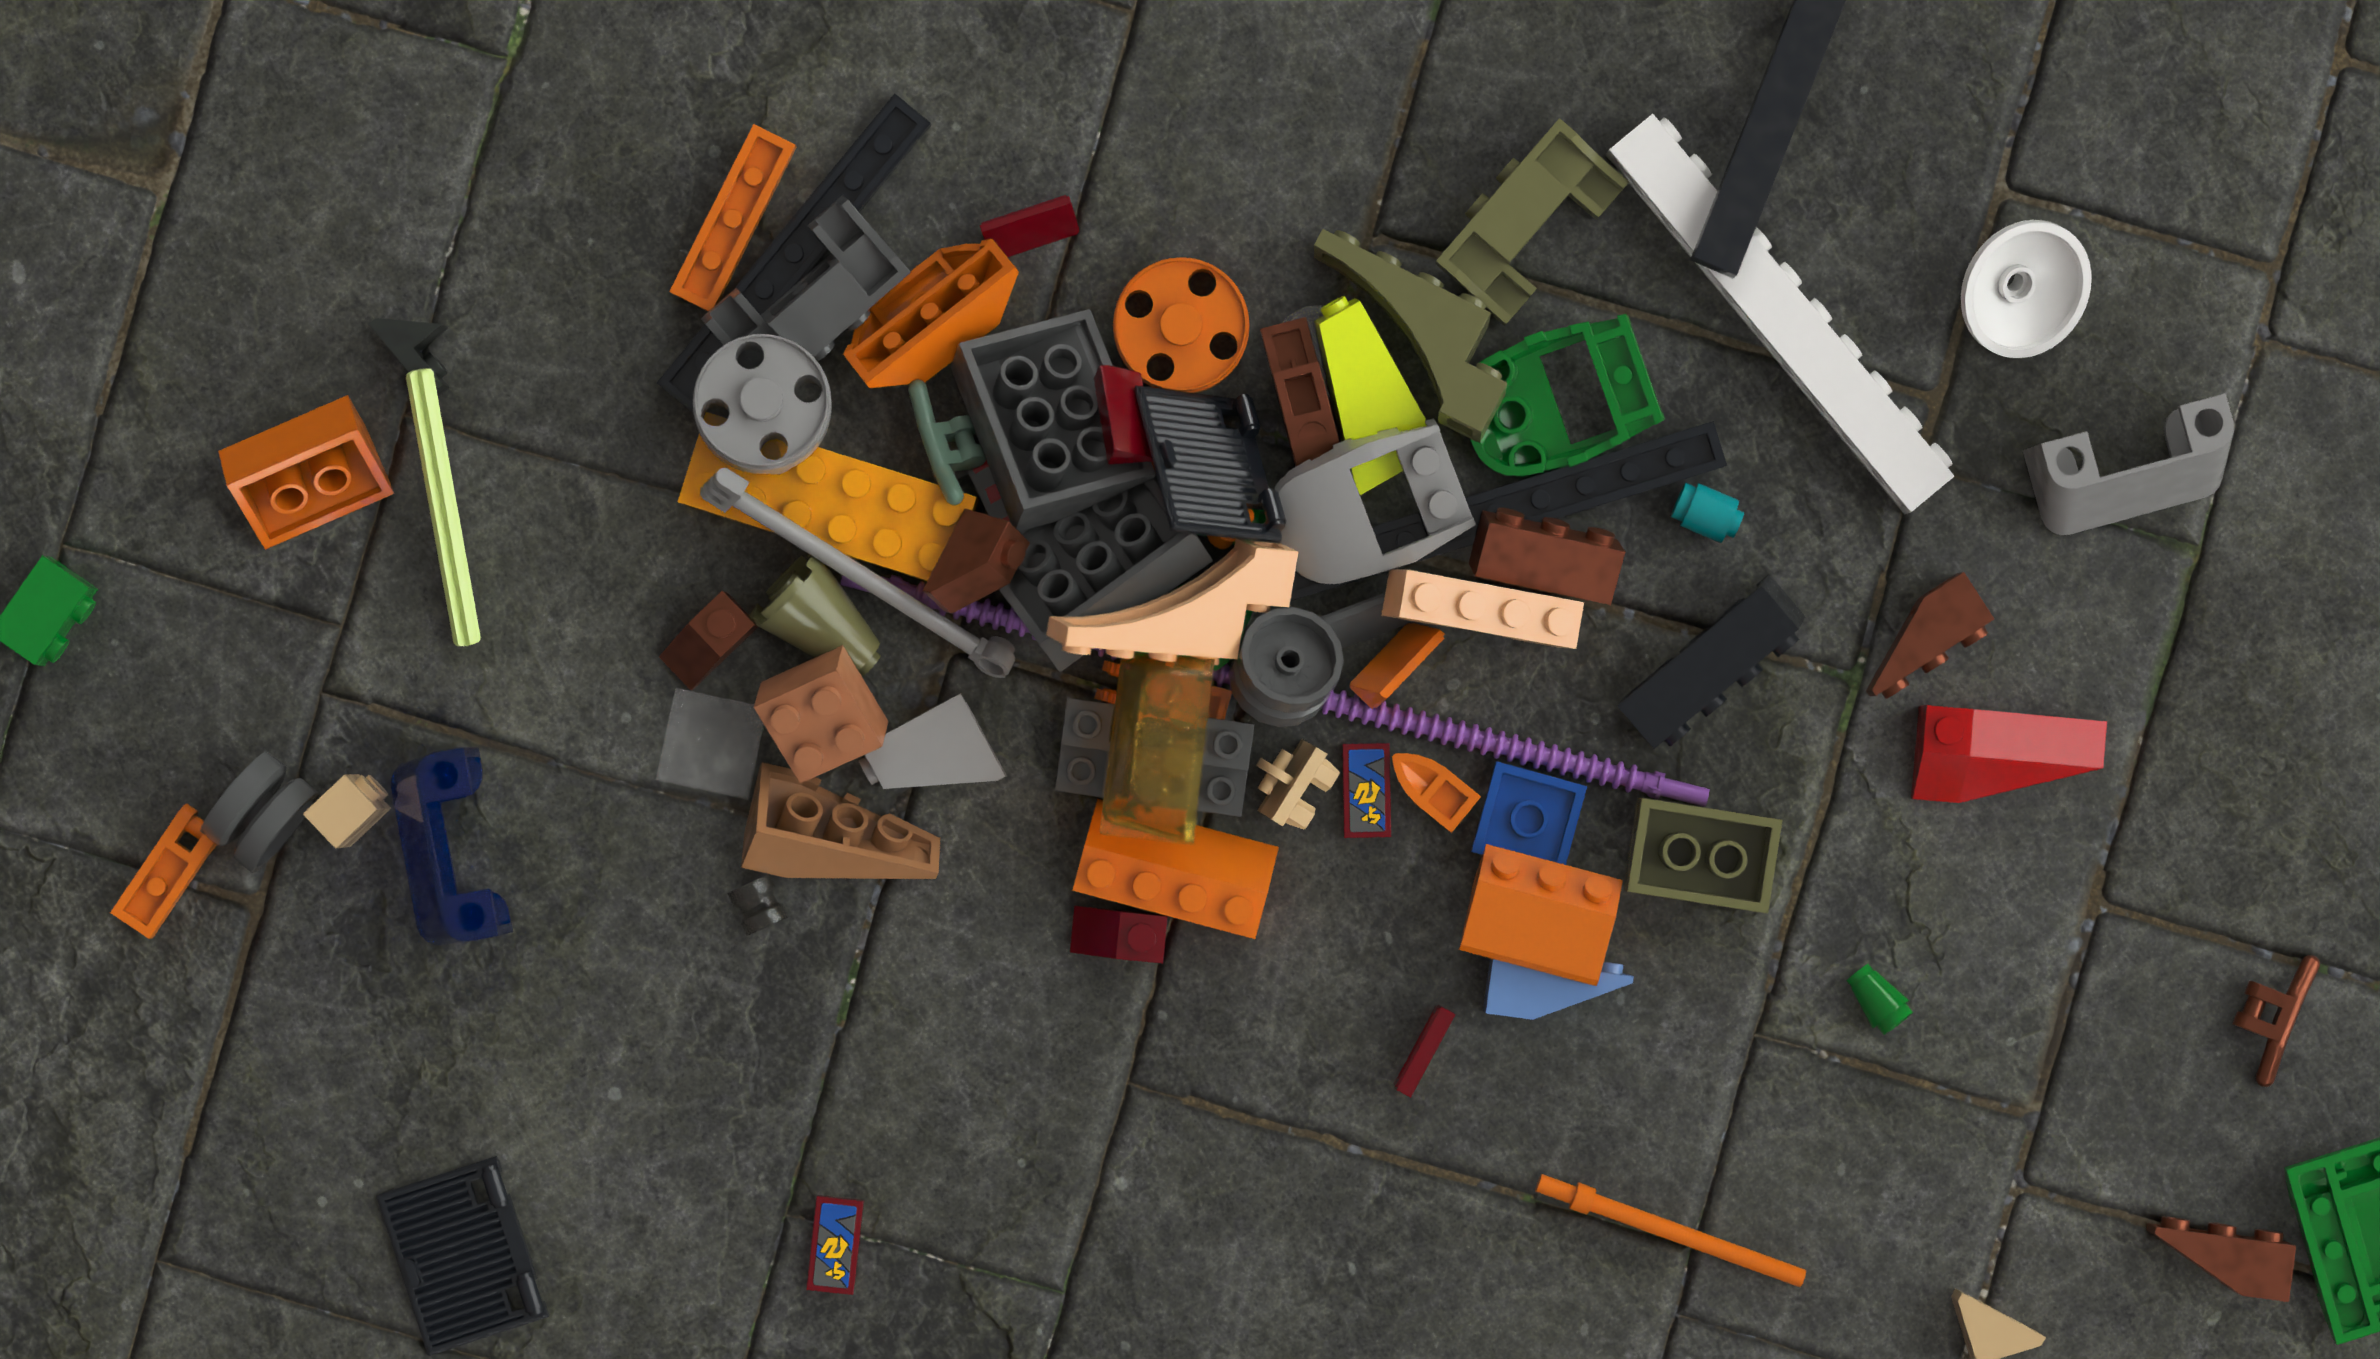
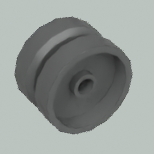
[1229,607,1344,727]
[200,752,319,873]

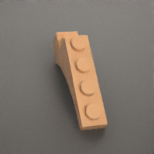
[1046,539,1298,665]

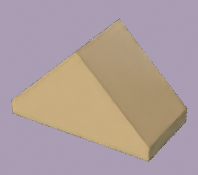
[1951,1288,2046,1359]

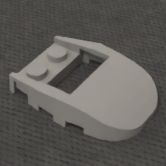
[1274,418,1476,584]

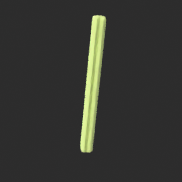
[406,368,481,646]

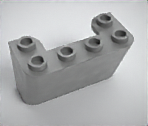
[2023,393,2234,535]

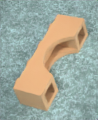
[1381,569,1584,649]

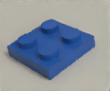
[1471,761,1587,865]

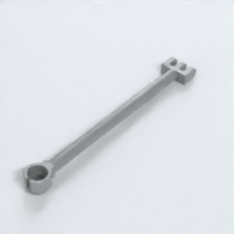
[700,468,1015,678]

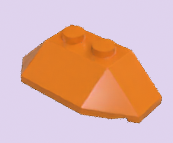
[843,239,1019,388]

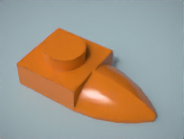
[1392,753,1481,833]

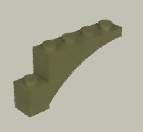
[1314,229,1507,443]

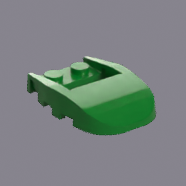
[1471,314,1665,476]

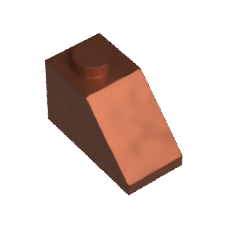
[923,509,1030,614]
[659,590,758,691]

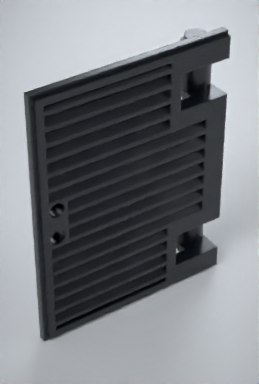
[1134,386,1286,543]
[376,1156,549,1356]

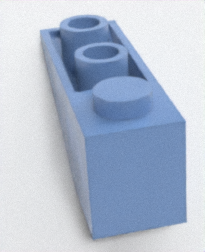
[1483,958,1634,1020]

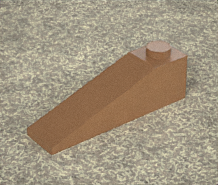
[741,762,940,879]

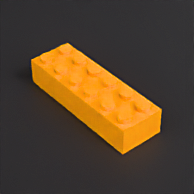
[678,412,979,581]

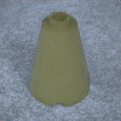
[749,554,881,676]

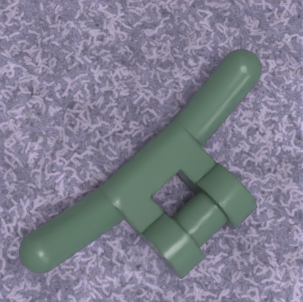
[908,379,986,505]

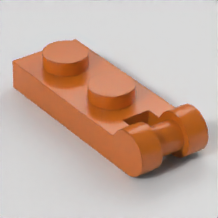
[110,803,217,939]

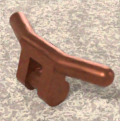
[2232,955,2320,1087]

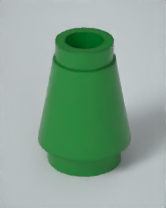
[1846,963,1913,1035]

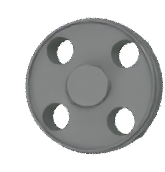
[693,334,832,475]

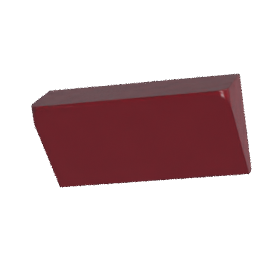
[979,195,1079,257]
[1094,365,1153,464]

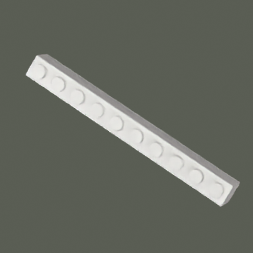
[1606,114,1954,514]

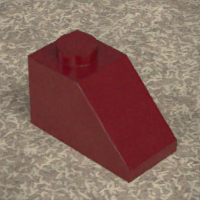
[1070,906,1168,964]

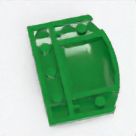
[2284,1137,2380,1345]

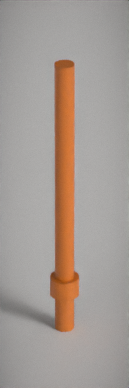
[1535,1174,1806,1287]

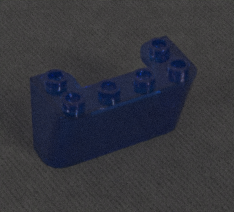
[391,747,513,945]

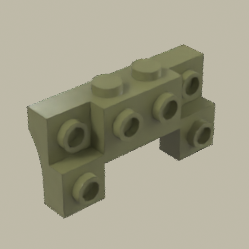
[1435,118,1629,326]

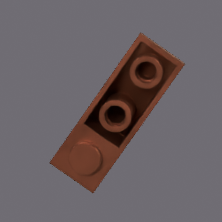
[1866,572,1994,699]
[2146,1216,2296,1302]

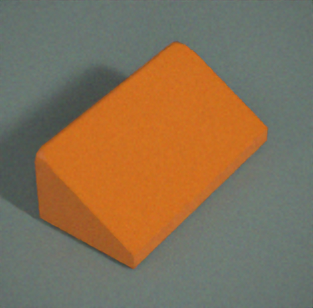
[1349,623,1445,709]

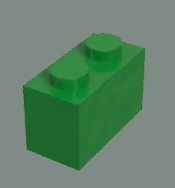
[0,555,98,666]

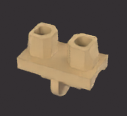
[1256,739,1340,830]

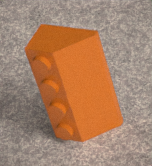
[1072,799,1279,939]

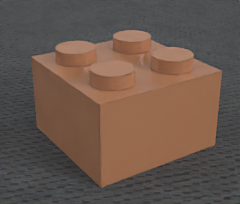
[754,645,888,783]

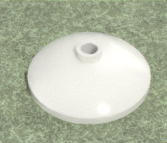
[1961,220,2092,358]

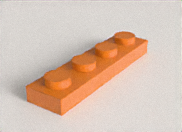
[669,124,797,312]

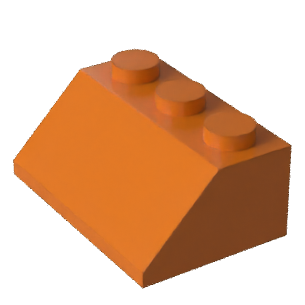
[218,395,394,550]
[1459,844,1623,986]

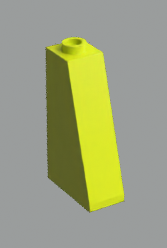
[1314,296,1426,495]

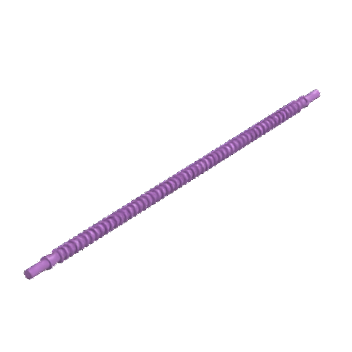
[841,575,1710,807]

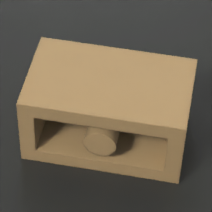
[303,774,391,849]

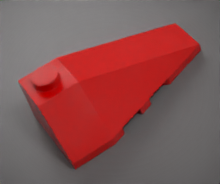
[1911,705,2107,803]

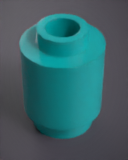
[1671,483,1744,543]

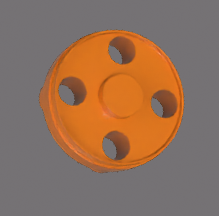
[1113,257,1249,393]

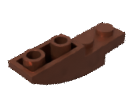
[1260,317,1339,467]

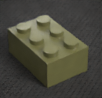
[1623,797,1783,914]

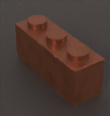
[1468,508,1625,605]

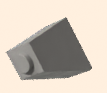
[858,693,1007,789]

